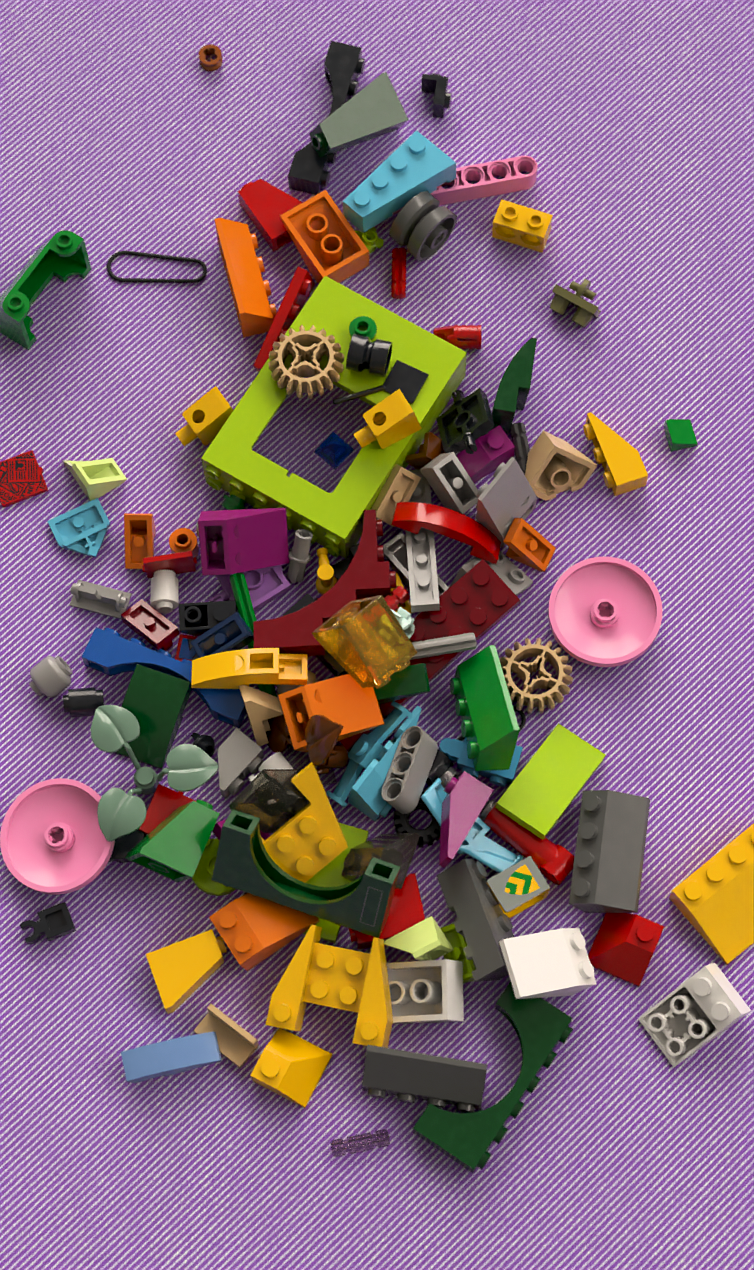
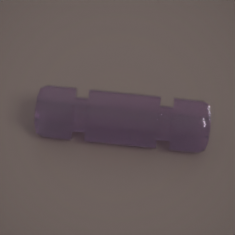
[331,1129,390,1157]

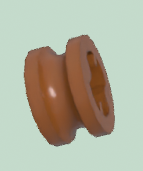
[199,44,223,72]

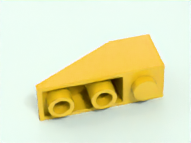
[583,412,648,496]

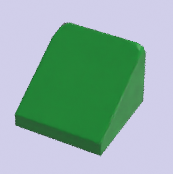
[663,419,698,452]

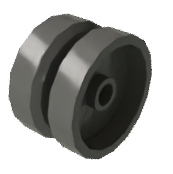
[390,191,457,262]

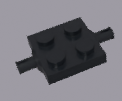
[436,388,495,454]

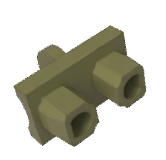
[550,279,601,328]

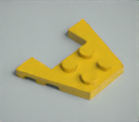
[261,762,348,883]

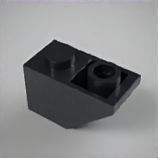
[179,600,238,637]

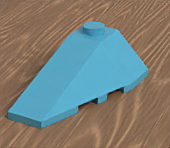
[347,706,422,822]

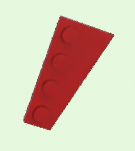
[253,267,315,372]

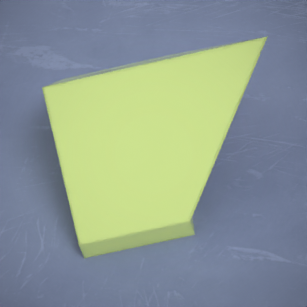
[62,458,127,501]
[384,916,453,961]

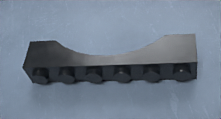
[288,41,365,195]

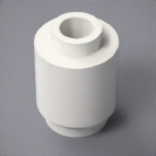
[150,570,179,614]

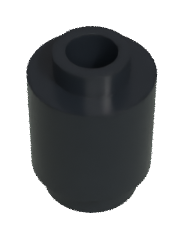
[63,687,104,718]

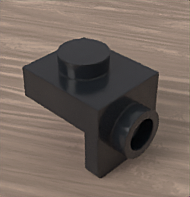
[421,74,452,118]

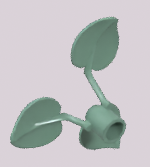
[91,705,219,842]

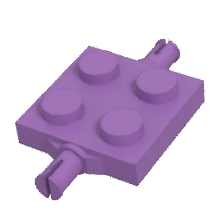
[209,549,291,612]

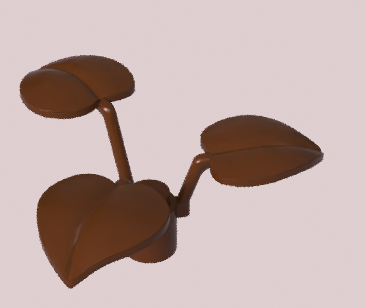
[266,714,348,818]

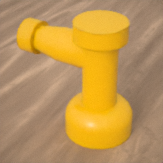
[316,548,337,595]

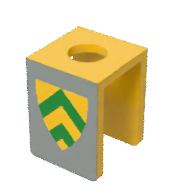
[487,856,550,919]

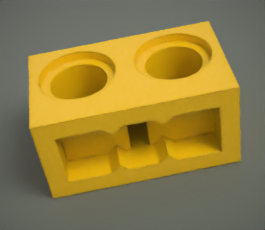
[492,199,553,253]

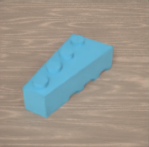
[343,130,456,233]

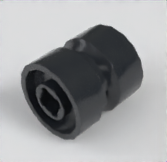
[346,334,393,377]

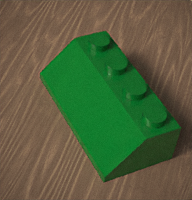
[450,645,520,771]

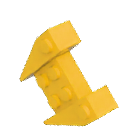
[266,925,393,1048]

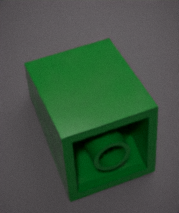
[125,800,220,882]

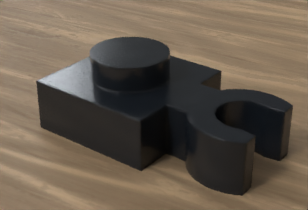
[20,902,76,945]

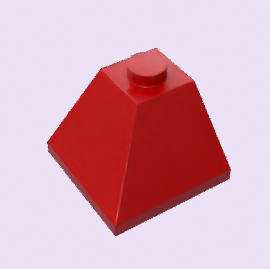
[588,913,665,987]

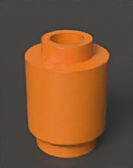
[169,528,199,558]

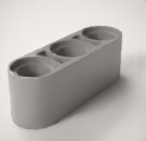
[381,726,438,814]

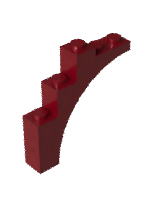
[253,509,396,656]

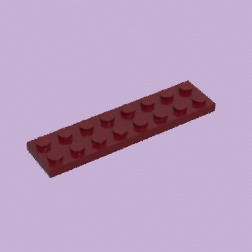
[340,559,521,752]

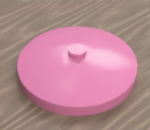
[548,557,663,667]
[0,778,115,895]

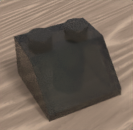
[229,769,310,833]
[341,833,420,889]

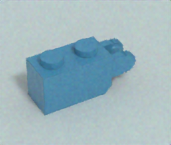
[439,737,523,787]

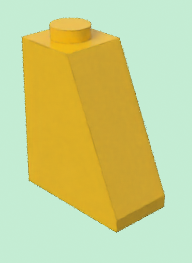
[146,929,227,1014]

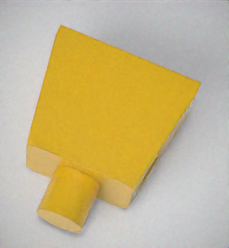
[175,386,233,447]
[353,389,422,449]

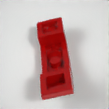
[391,502,501,564]

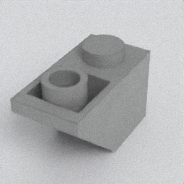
[218,728,264,799]

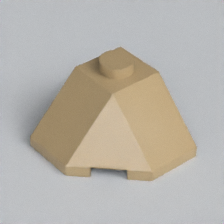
[525,430,597,501]

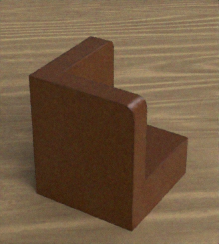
[405,432,446,470]

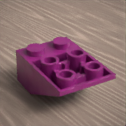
[198,508,290,575]

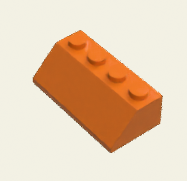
[214,218,277,338]

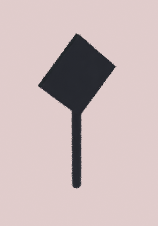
[333,360,429,405]

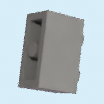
[420,452,479,514]

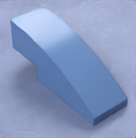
[121,1031,222,1084]

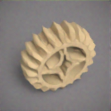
[268,325,344,399]
[499,638,573,714]

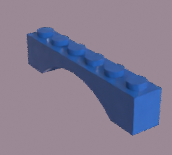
[82,627,247,729]

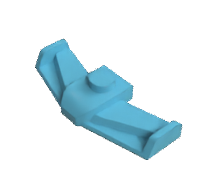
[326,701,412,807]
[420,778,523,873]

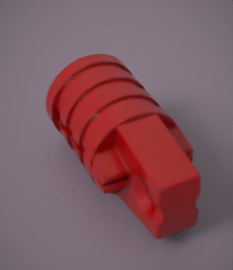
[433,325,482,350]

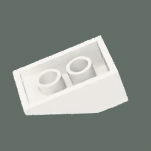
[499,928,597,999]
[387,959,464,1024]

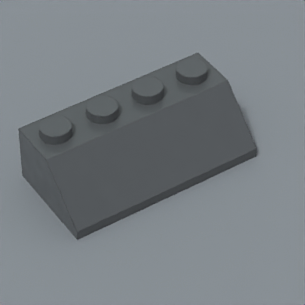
[569,790,650,913]
[362,1045,488,1113]

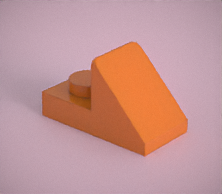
[124,513,156,569]
[503,518,556,572]

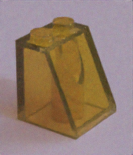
[312,595,417,689]

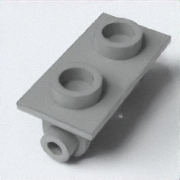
[70,580,132,619]

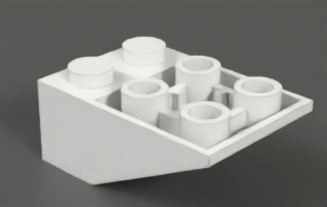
[638,963,751,1067]

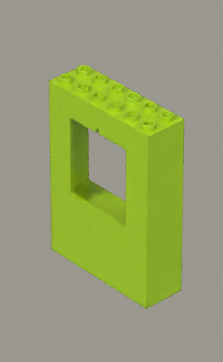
[201,276,467,558]

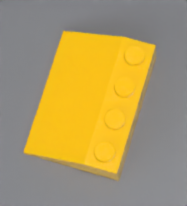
[669,824,754,965]

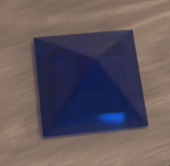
[314,432,354,470]

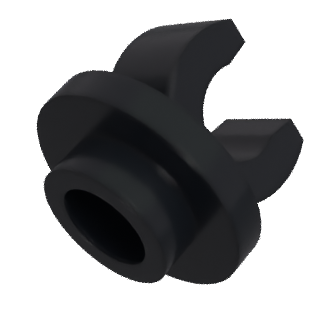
[191,733,215,757]

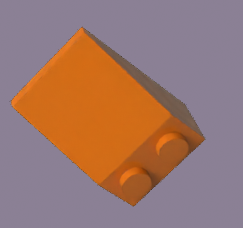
[280,190,369,284]
[209,893,320,972]

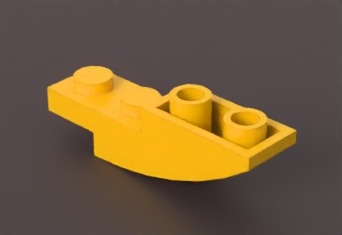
[191,648,308,689]

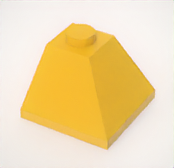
[250,1028,333,1108]

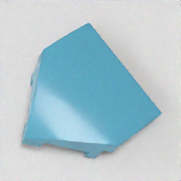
[47,498,110,557]

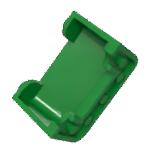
[0,230,91,350]

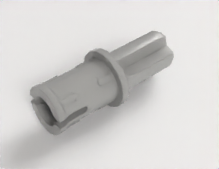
[287,529,313,583]

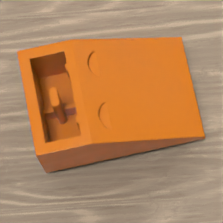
[278,669,384,752]

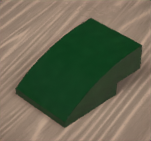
[491,338,537,434]
[114,664,192,770]

